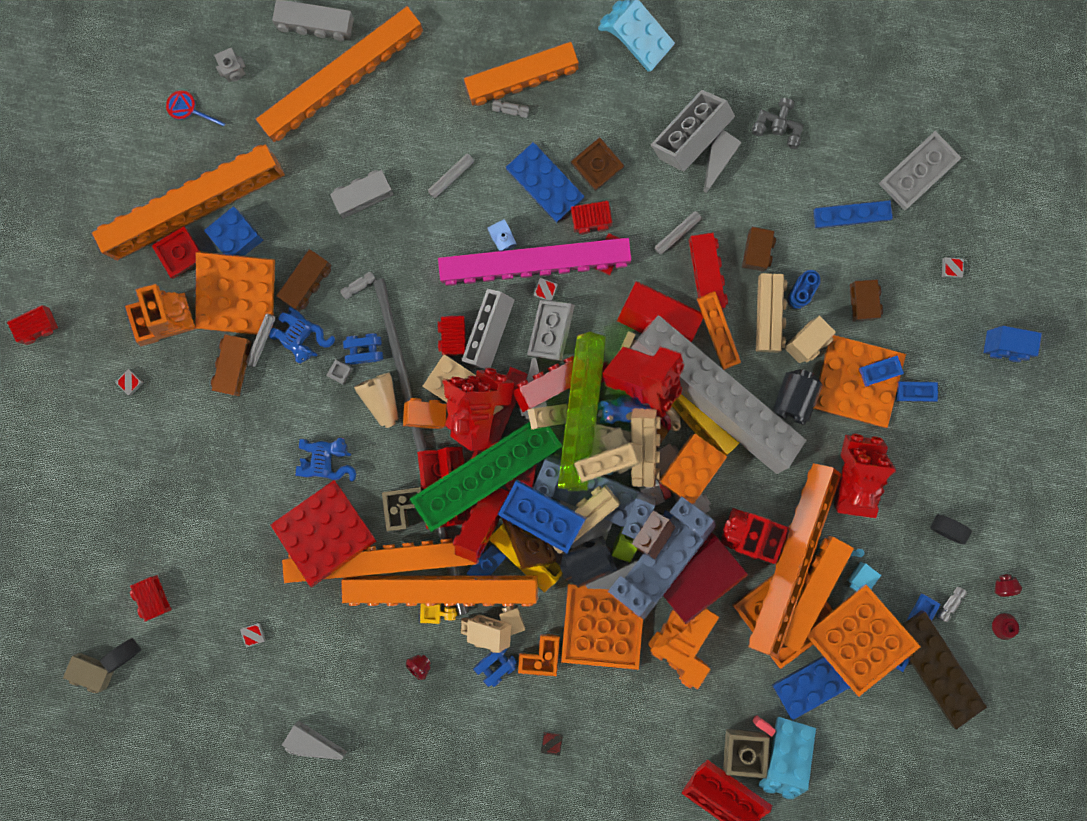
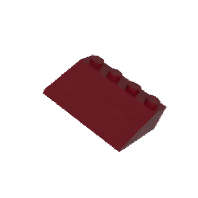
[663,533,748,625]

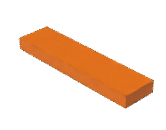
[697,291,741,370]

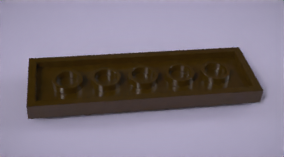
[901,610,987,730]

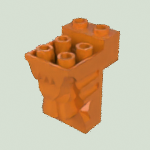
[125,284,196,347]
[648,608,719,689]

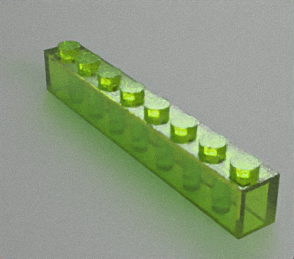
[558,332,606,491]

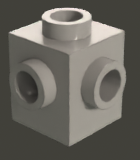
[214,47,246,82]

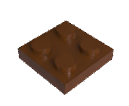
[571,137,624,192]

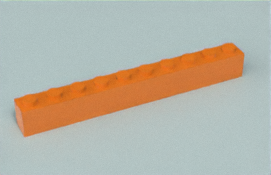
[256,6,423,142]
[749,463,841,659]
[282,538,479,583]
[341,576,538,606]

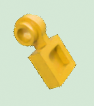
[420,603,458,624]

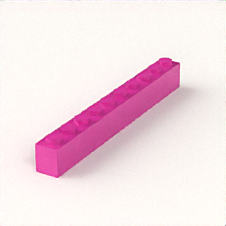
[438,238,631,286]

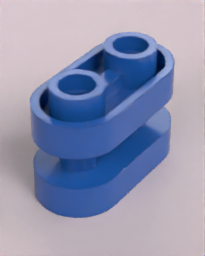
[787,270,821,309]
[343,333,384,365]
[473,648,517,687]

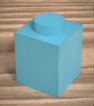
[847,562,881,591]

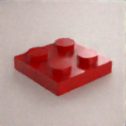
[151,226,201,279]

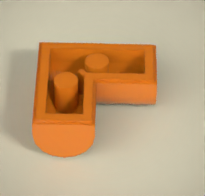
[518,634,560,676]

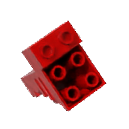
[603,346,684,418]
[443,368,515,451]
[834,434,896,518]
[721,508,789,565]

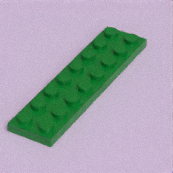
[410,422,563,532]

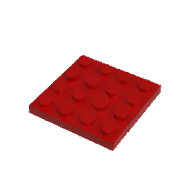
[270,480,376,588]

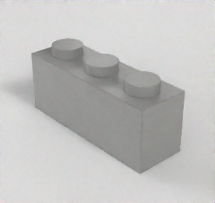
[330,170,394,219]

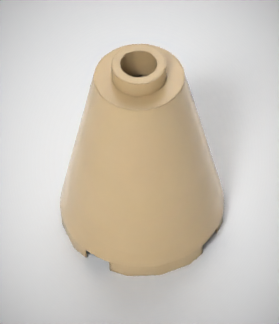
[354,373,399,428]

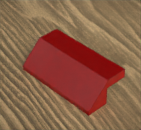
[617,281,703,342]
[417,447,470,529]
[681,760,773,821]

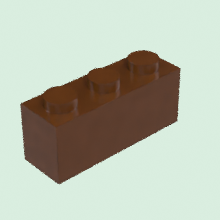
[277,249,332,312]

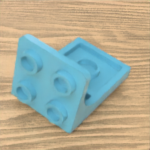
[598,0,675,72]
[758,717,816,799]

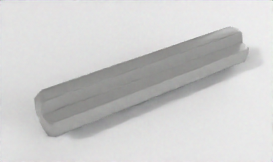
[428,154,474,198]
[655,211,702,255]
[246,313,275,367]

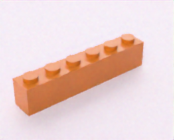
[464,42,579,106]
[783,536,854,653]

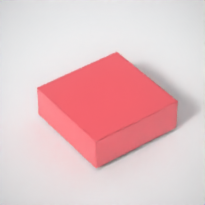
[752,715,776,737]

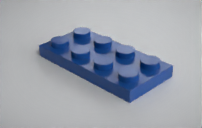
[506,142,585,223]
[498,480,586,553]
[772,656,850,720]

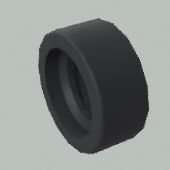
[930,514,972,545]
[100,638,141,673]

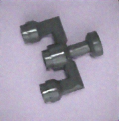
[752,98,804,149]

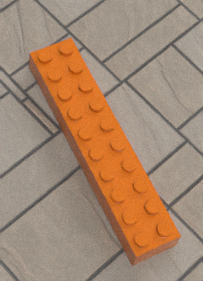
[92,144,285,261]

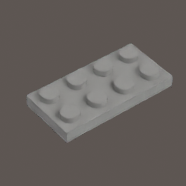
[878,131,961,211]

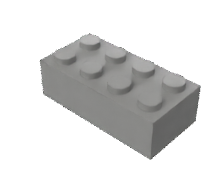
[651,90,735,172]

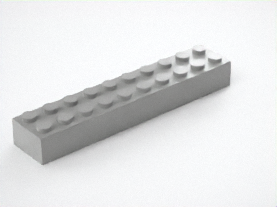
[630,315,806,474]

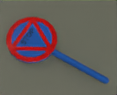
[166,90,225,126]

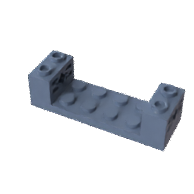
[533,454,657,539]
[608,497,716,619]

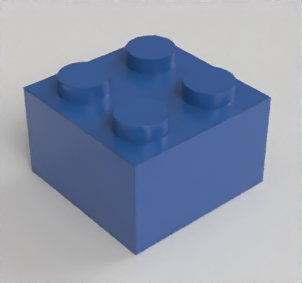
[204,206,263,256]
[983,326,1042,362]

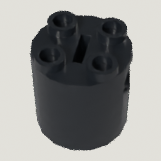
[773,369,823,425]
[560,535,618,588]

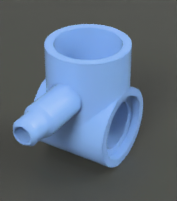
[487,219,517,251]

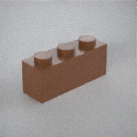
[211,334,252,397]

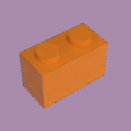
[403,398,446,429]

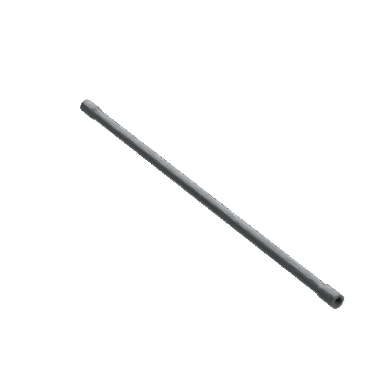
[373,279,469,615]

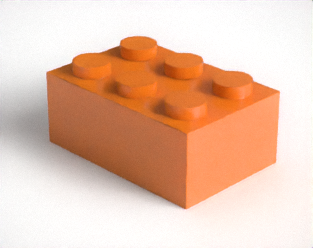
[658,434,727,504]

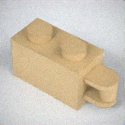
[461,614,511,653]

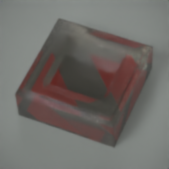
[541,732,563,756]

